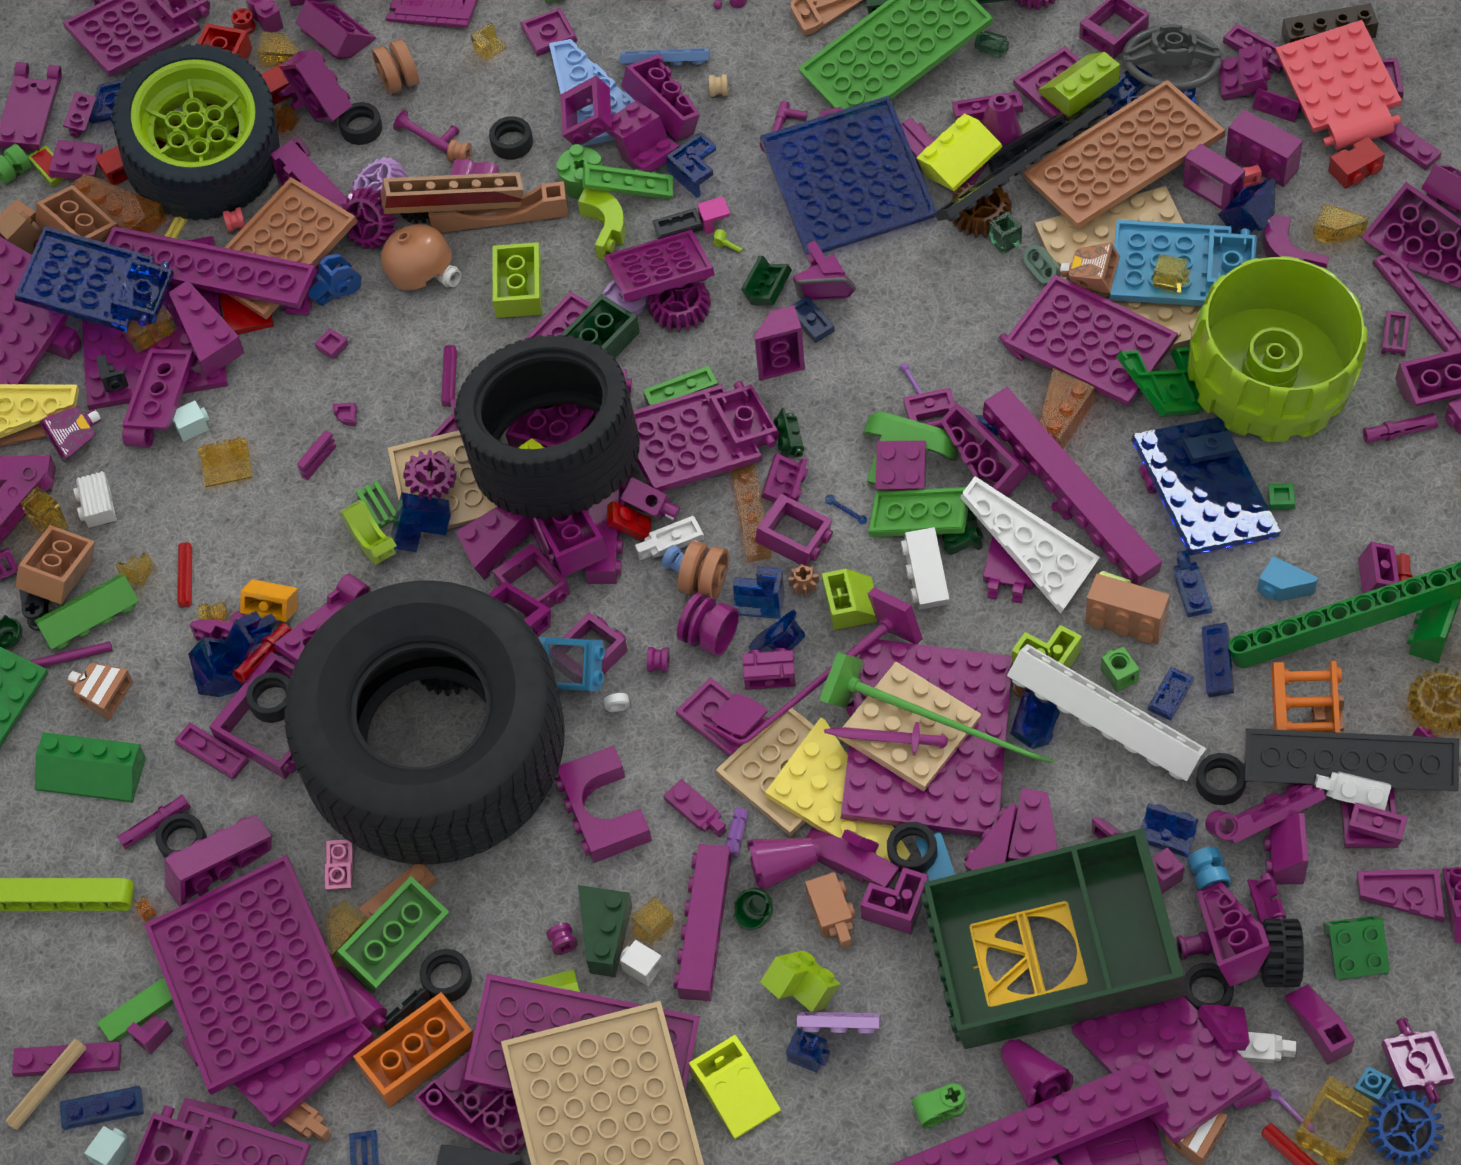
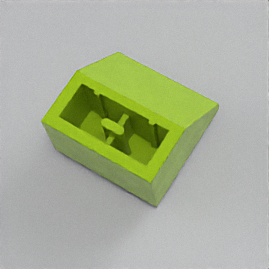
[822,569,877,631]

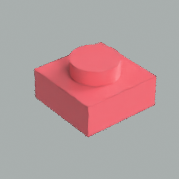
[1242,165,1262,190]

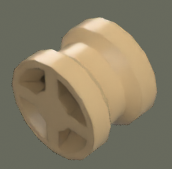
[709,74,728,97]

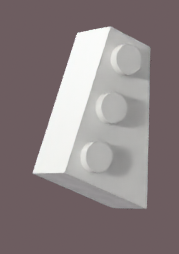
[901,527,949,610]

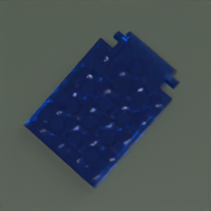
[15,226,174,332]

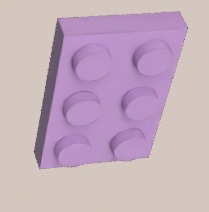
[797,1011,881,1033]

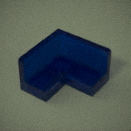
[666,132,716,198]
[391,492,451,552]
[732,566,785,619]
[225,611,277,666]

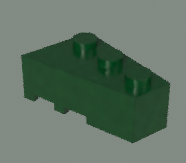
[578,885,632,978]

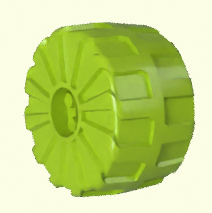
[1187,256,1368,442]

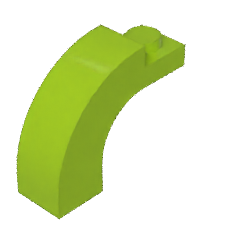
[578,189,626,260]
[339,500,396,565]

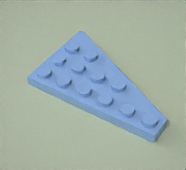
[549,39,635,146]

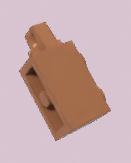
[805,872,856,949]

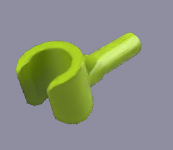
[713,229,743,253]

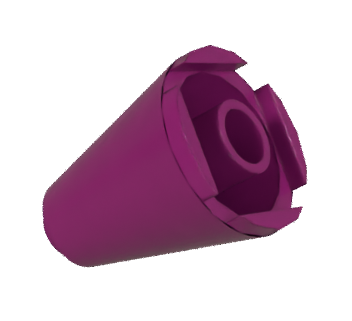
[981,93,1023,146]
[747,838,821,890]
[1001,1039,1073,1107]

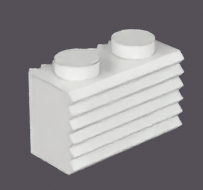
[73,471,117,528]

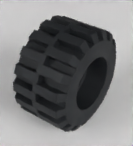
[1260,919,1304,987]

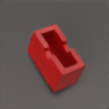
[1328,136,1385,189]

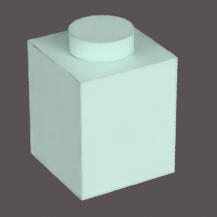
[173,401,210,442]
[84,1126,131,1165]

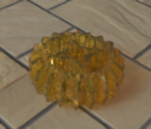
[1407,668,1461,735]

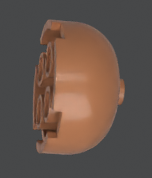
[381,224,452,290]

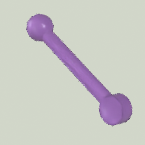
[900,363,924,394]
[1270,1089,1314,1133]

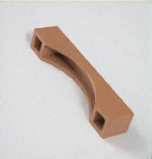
[429,181,569,233]

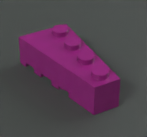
[621,54,700,141]
[271,140,346,206]
[941,403,1031,497]

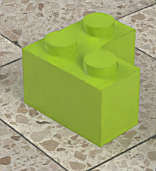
[1011,625,1082,668]
[760,950,841,1013]

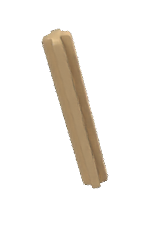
[6,1039,86,1130]

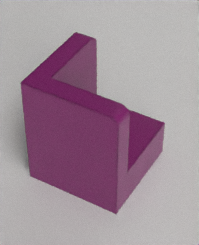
[126,1015,173,1054]

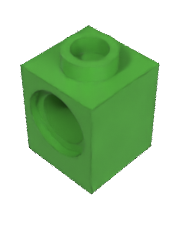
[1101,646,1140,693]

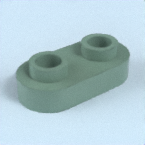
[1023,245,1061,284]

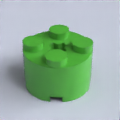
[556,144,603,199]

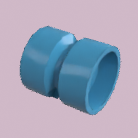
[1187,847,1232,891]

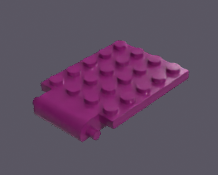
[63,0,211,77]
[633,381,779,492]
[234,966,387,1128]
[132,1105,311,1165]

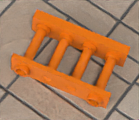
[1271,661,1342,733]

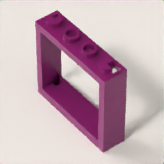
[209,652,297,779]

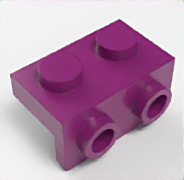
[761,453,808,503]

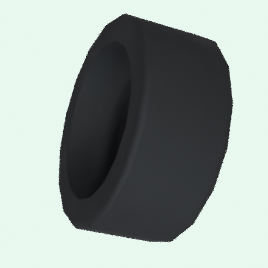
[338,102,382,145]
[489,116,533,160]
[246,672,290,723]
[1196,753,1246,805]
[155,813,207,858]
[887,821,938,873]
[419,949,472,1002]
[1184,963,1234,1010]

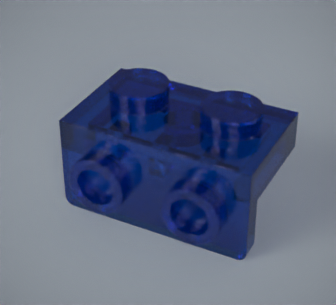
[1010,689,1060,749]
[1140,803,1199,857]

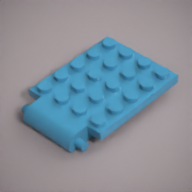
[1110,220,1257,306]

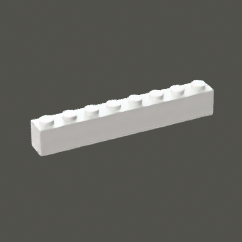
[1007,644,1206,781]

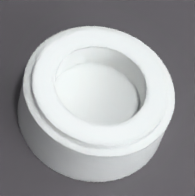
[603,693,630,712]

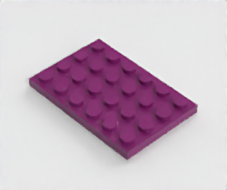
[1004,274,1178,407]
[1071,997,1262,1144]

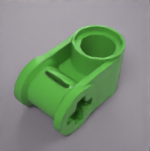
[911,1083,967,1129]

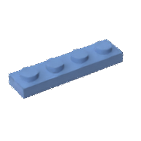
[620,48,710,66]

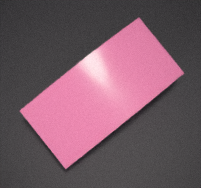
[325,839,354,890]

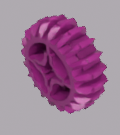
[339,187,398,249]
[648,281,711,332]

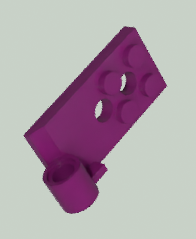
[122,349,195,448]
[275,573,371,664]
[1205,784,1326,844]

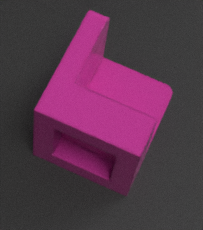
[697,196,730,235]

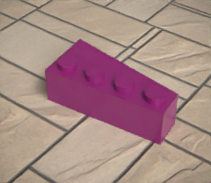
[169,280,244,378]
[165,814,272,907]

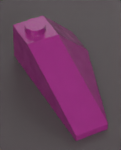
[1196,882,1271,987]

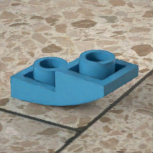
[915,832,955,881]
[1354,1066,1418,1122]

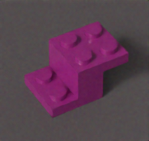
[606,101,682,172]

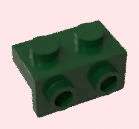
[741,256,792,305]
[942,508,983,555]

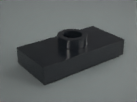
[652,208,703,239]

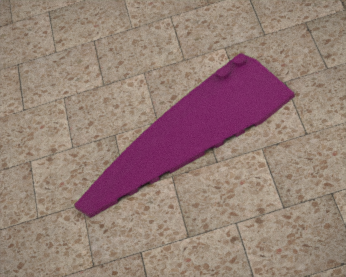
[1361,182,1461,289]

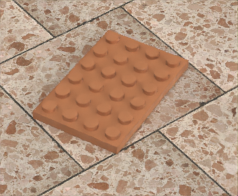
[224,177,358,320]

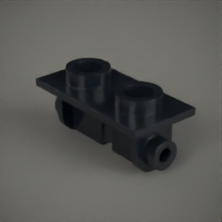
[383,988,432,1031]

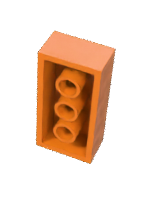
[353,992,474,1108]

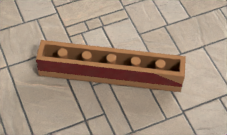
[381,172,523,214]

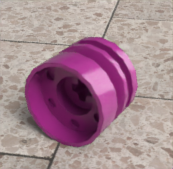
[677,592,740,657]

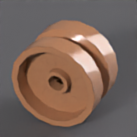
[372,38,420,95]
[677,540,729,600]

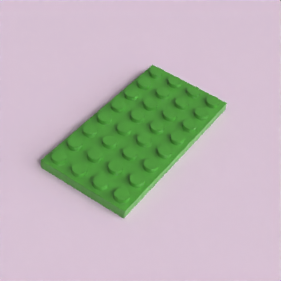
[798,0,994,129]

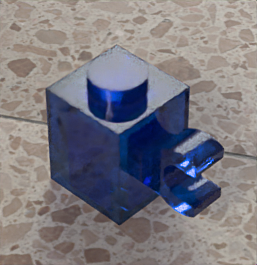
[786,1028,830,1073]

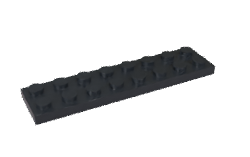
[1244,728,1459,792]

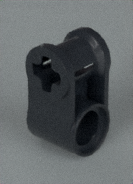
[19,589,49,631]

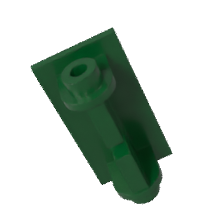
[773,408,804,458]

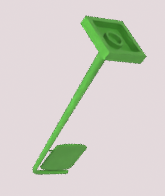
[819,652,1054,764]

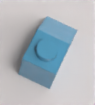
[1257,556,1318,602]

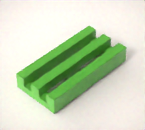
[356,480,399,528]

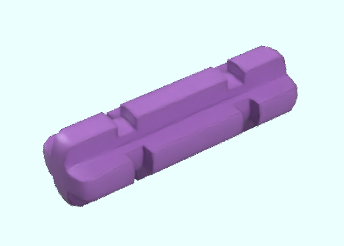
[725,807,748,857]

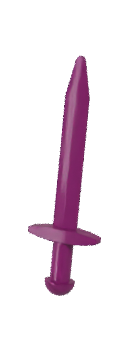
[824,722,948,756]

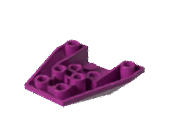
[414,1049,526,1154]

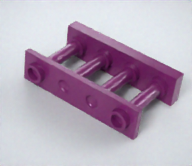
[0,457,55,545]

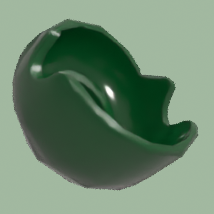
[0,615,23,650]
[733,887,773,930]

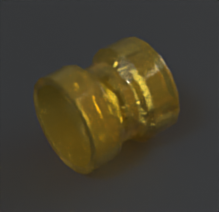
[198,602,228,622]

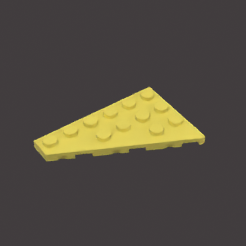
[0,384,79,438]
[765,718,911,878]

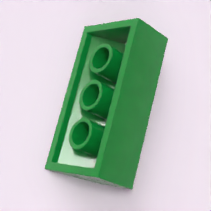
[35,732,146,802]

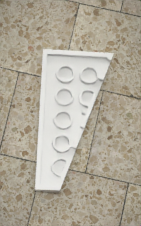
[960,476,1100,614]

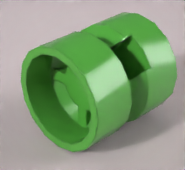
[0,144,32,185]

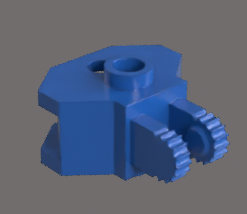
[308,254,362,306]

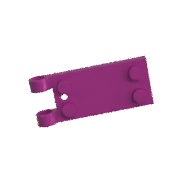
[0,62,62,151]

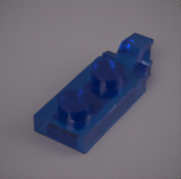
[1174,550,1212,618]

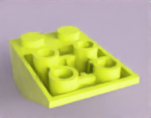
[689,1035,781,1139]

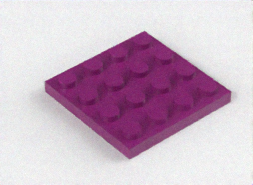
[604,229,715,302]

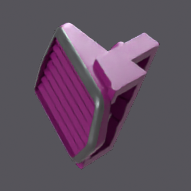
[793,241,857,300]

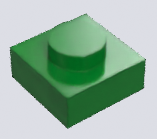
[1268,483,1295,510]

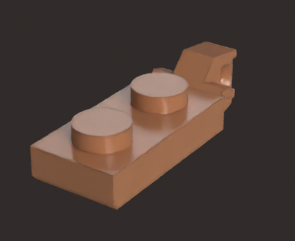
[281,1102,332,1143]

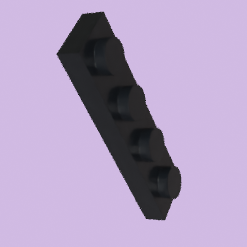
[987,114,1066,172]

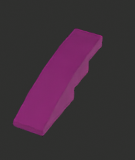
[805,828,900,888]

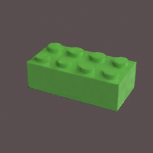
[335,876,449,993]

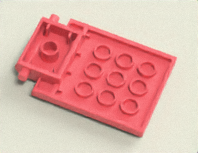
[1275,20,1402,151]

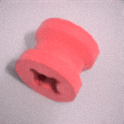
[223,207,246,233]

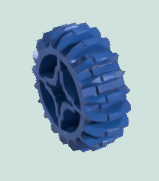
[1366,1090,1444,1165]

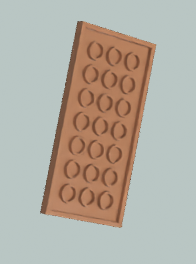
[1022,80,1225,229]

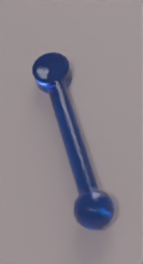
[825,494,867,524]

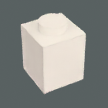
[620,940,664,987]

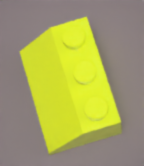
[916,113,1003,191]

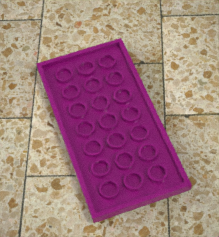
[464,974,700,1093]

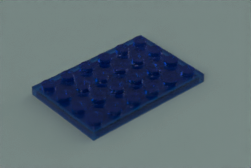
[1131,417,1281,556]

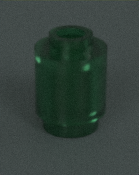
[974,31,1009,58]

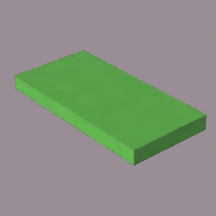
[868,487,969,537]

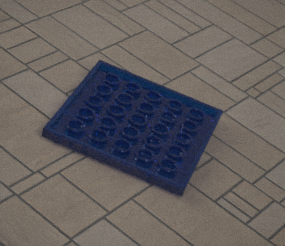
[760,96,936,255]

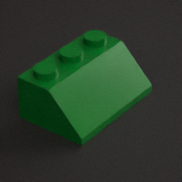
[1406,597,1461,664]

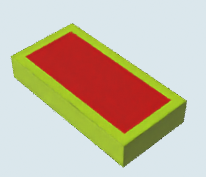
[27,145,66,187]

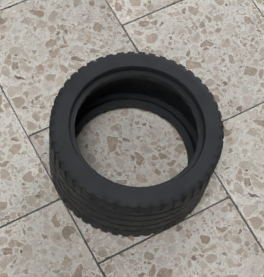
[455,335,640,519]

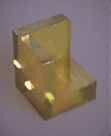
[471,22,506,61]
[116,552,154,586]

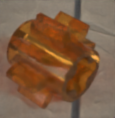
[274,104,299,132]

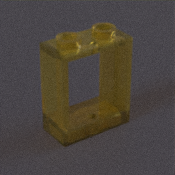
[1293,1075,1379,1165]

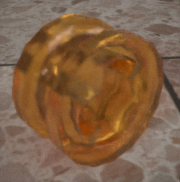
[132,896,156,922]

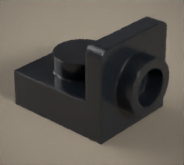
[96,355,129,392]

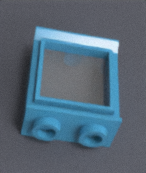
[538,637,605,691]

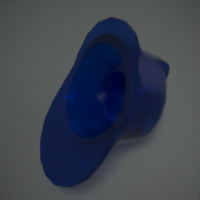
[749,610,805,650]

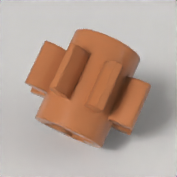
[788,564,819,596]

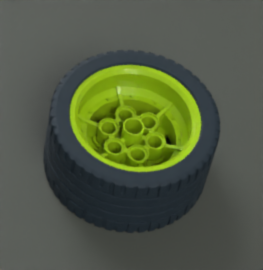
[112,44,280,220]

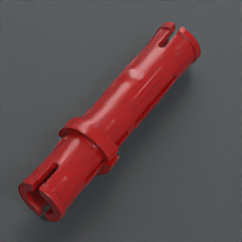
[233,623,292,683]

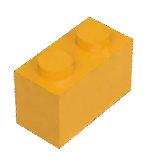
[240,579,298,622]

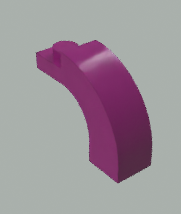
[1263,213,1329,269]

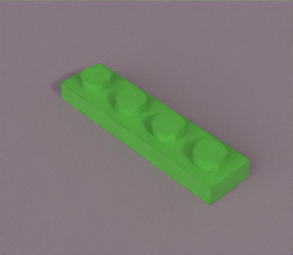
[583,164,673,200]

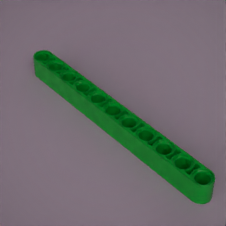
[1228,561,1461,668]

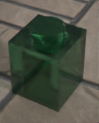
[989,211,1022,254]

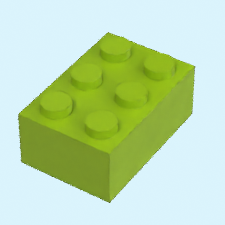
[493,242,543,318]

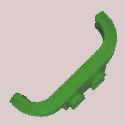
[863,412,958,485]

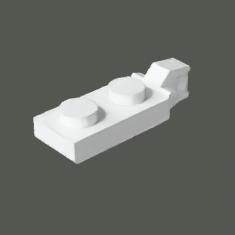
[635,516,704,560]
[1314,771,1391,810]
[1236,1032,1296,1064]

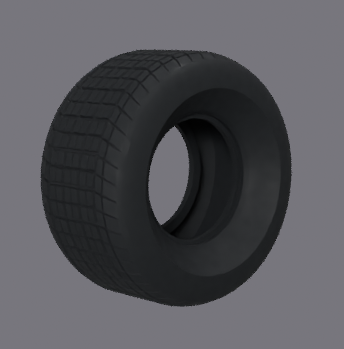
[284,580,565,864]

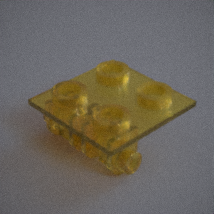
[198,436,253,487]

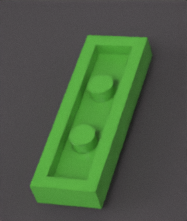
[643,366,718,406]

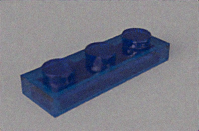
[1201,622,1234,698]
[60,1086,144,1130]

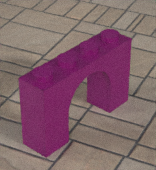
[555,745,652,863]

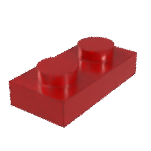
[607,501,651,542]

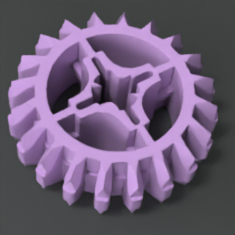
[350,157,408,209]

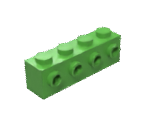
[34,573,139,650]

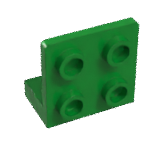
[1323,915,1390,980]

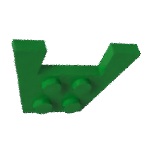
[1116,348,1203,417]

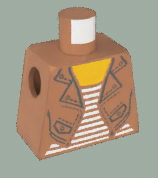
[1060,242,1120,293]

